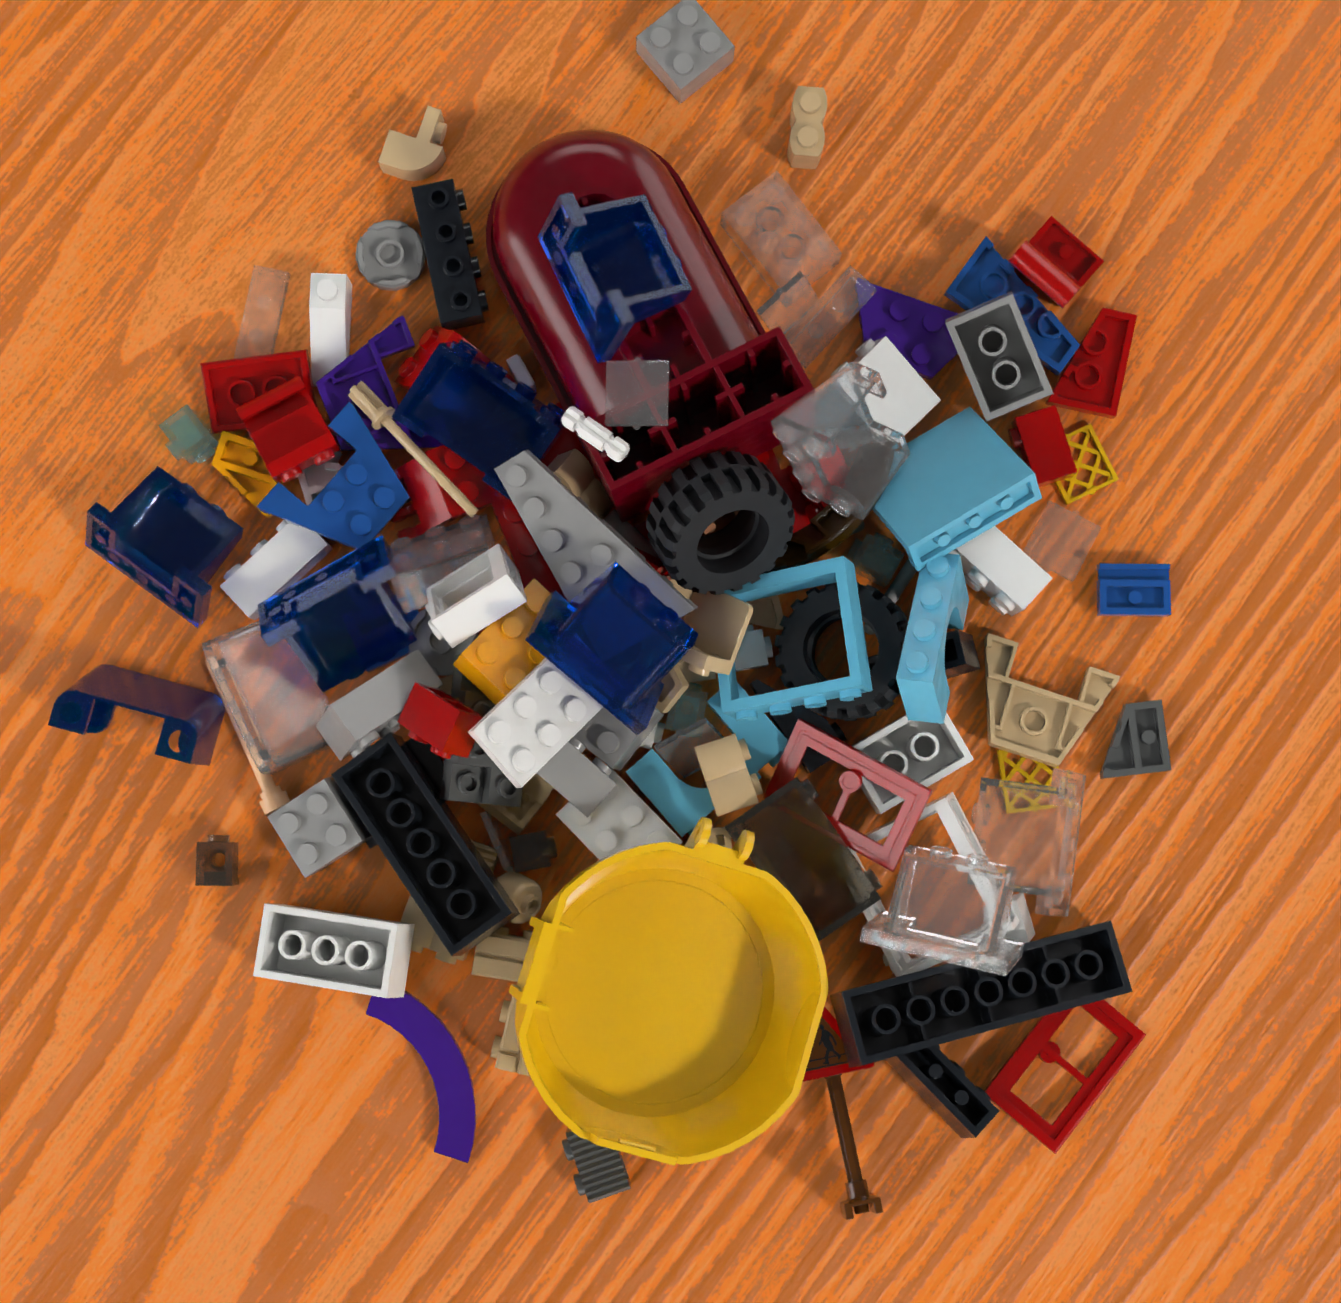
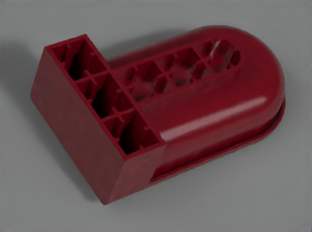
[486,129,815,522]

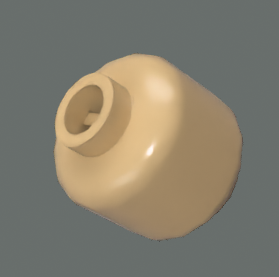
[497,871,542,924]

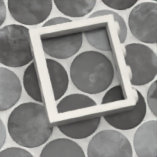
[832,792,1020,977]

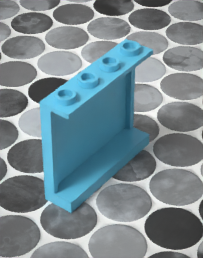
[872,406,1042,571]

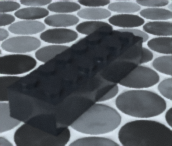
[331,732,520,956]

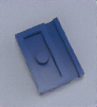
[1096,563,1171,617]

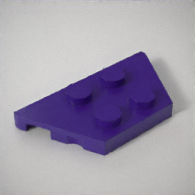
[855,279,958,380]

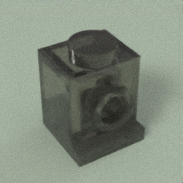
[195,834,239,886]

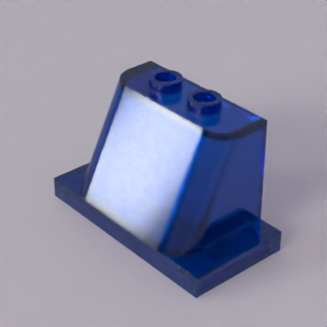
[538,192,692,363]
[85,466,244,628]
[257,535,417,693]
[525,561,698,735]

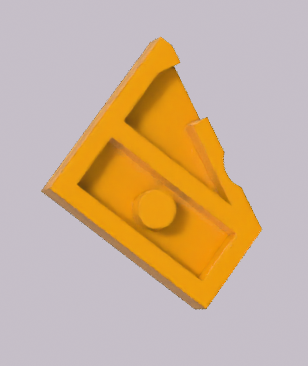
[211,431,283,518]

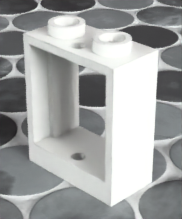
[425,543,527,648]

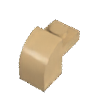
[378,106,447,181]

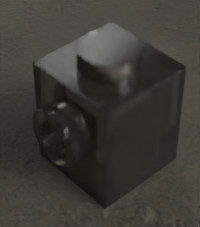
[509,830,558,873]

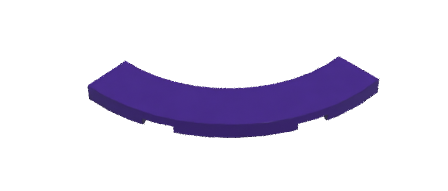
[366,991,476,1163]

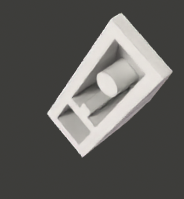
[309,273,353,387]

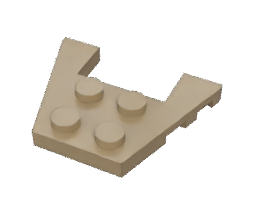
[984,633,1120,768]

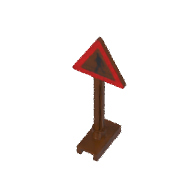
[803,1006,883,1220]

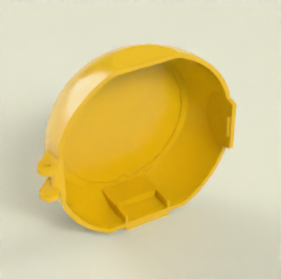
[509,817,828,1166]

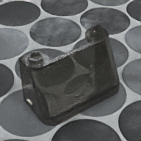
[725,776,883,941]

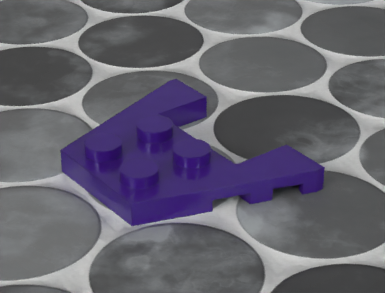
[316,315,453,451]

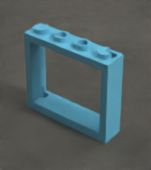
[717,556,873,721]

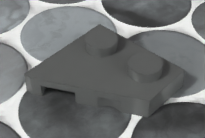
[1100,700,1171,779]

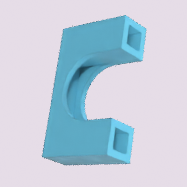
[896,554,969,724]
[626,682,788,837]

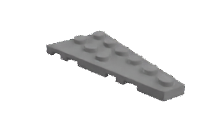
[494,450,698,662]

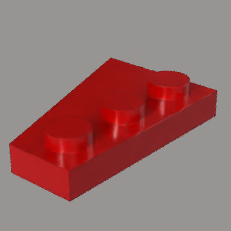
[1045,308,1137,419]

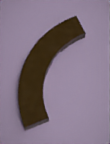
[762,442,896,574]

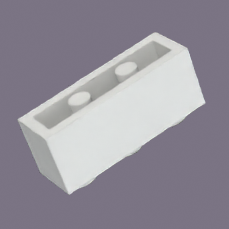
[220,520,333,620]

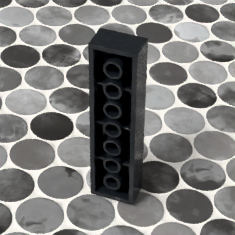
[830,921,1132,1068]

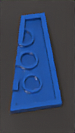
[944,236,1080,376]

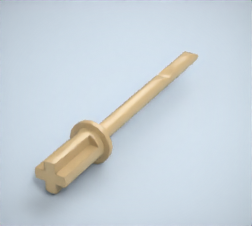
[348,381,478,518]

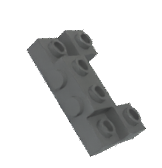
[440,655,523,807]

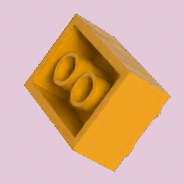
[453,578,585,705]

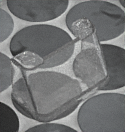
[202,610,330,775]

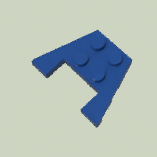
[257,402,409,552]

